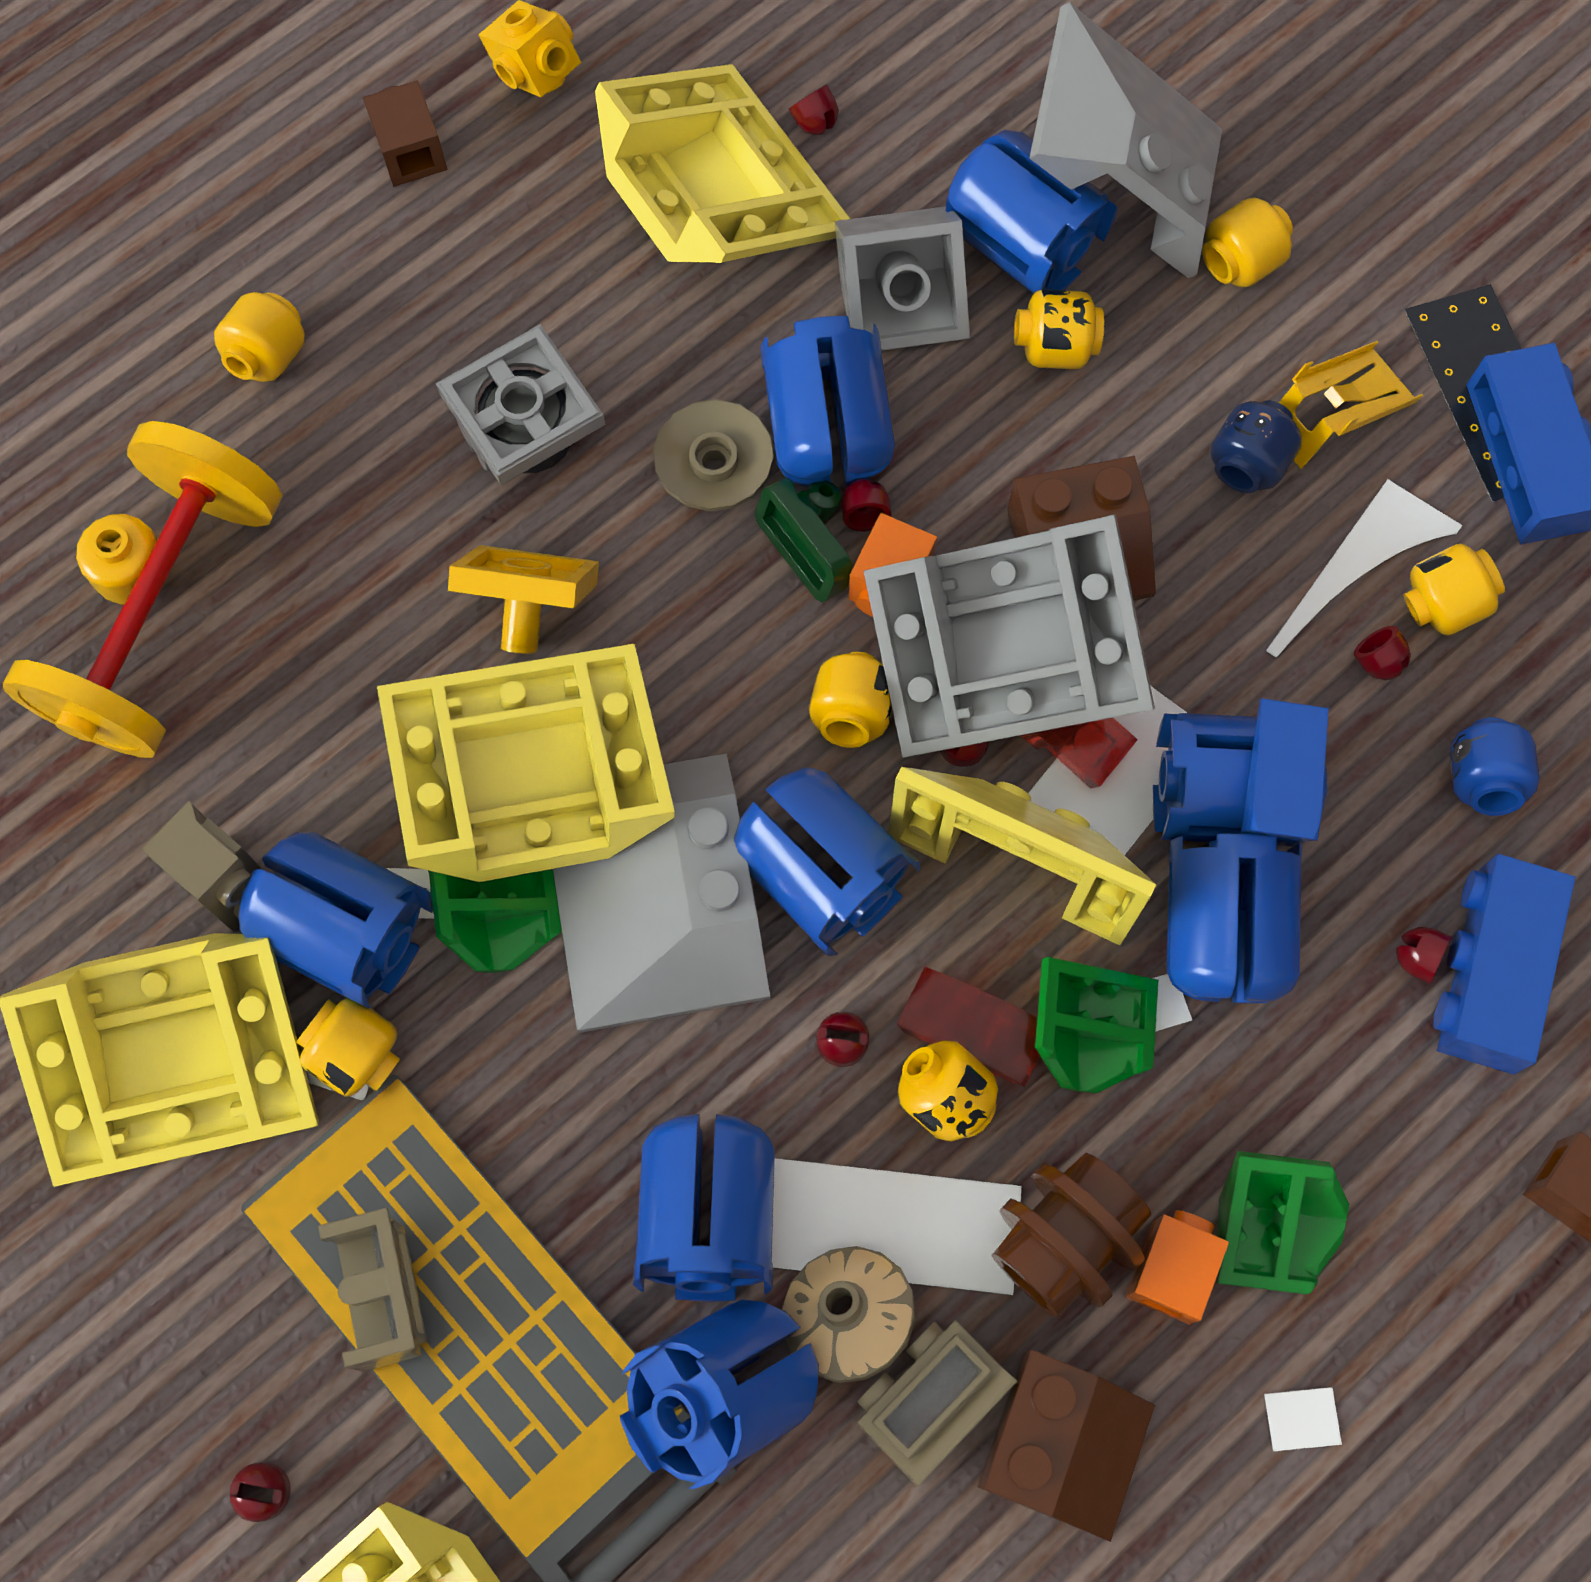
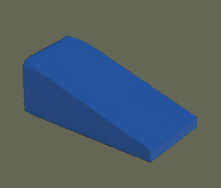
[1241,698,1329,841]

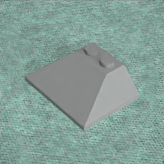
[1029,2,1223,278]
[863,515,1155,758]
[553,753,771,1033]

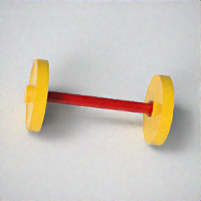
[3,421,283,758]

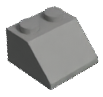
[834,206,970,350]

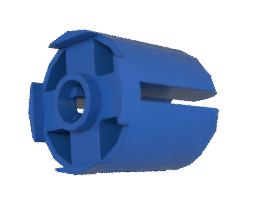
[945,130,1118,294]
[760,316,895,488]
[1153,713,1327,847]
[734,768,920,956]
[239,832,433,1008]
[1167,834,1302,1004]
[633,1114,775,1302]
[620,1299,819,1489]

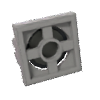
[436,324,606,485]

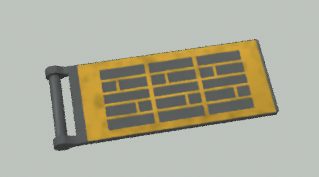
[241,1075,738,1582]

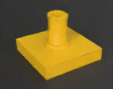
[448,545,599,654]

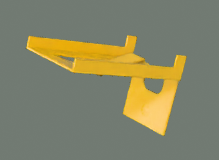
[1279,341,1423,469]

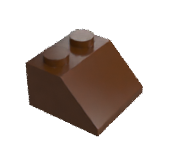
[1007,455,1156,601]
[977,1350,1155,1542]

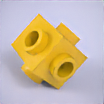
[478,0,582,98]

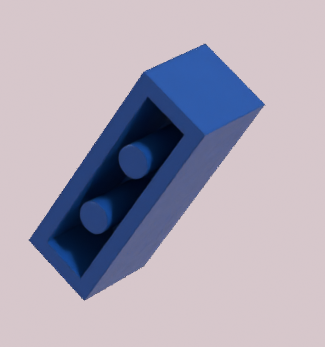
[1466,343,1591,545]
[1433,854,1576,1075]

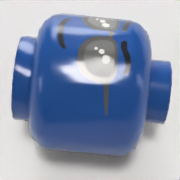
[1449,717,1540,816]

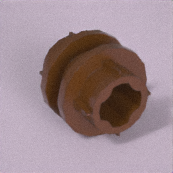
[992,1153,1152,1318]

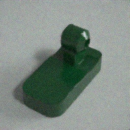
[755,478,853,602]

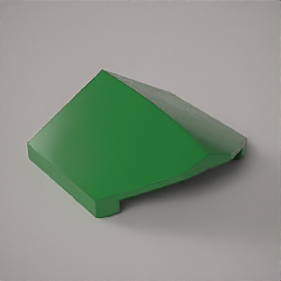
[428,869,562,973]
[1035,957,1159,1094]
[1216,1151,1350,1294]

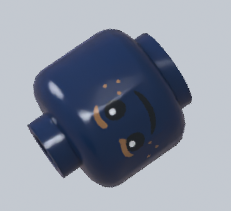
[1210,400,1302,493]

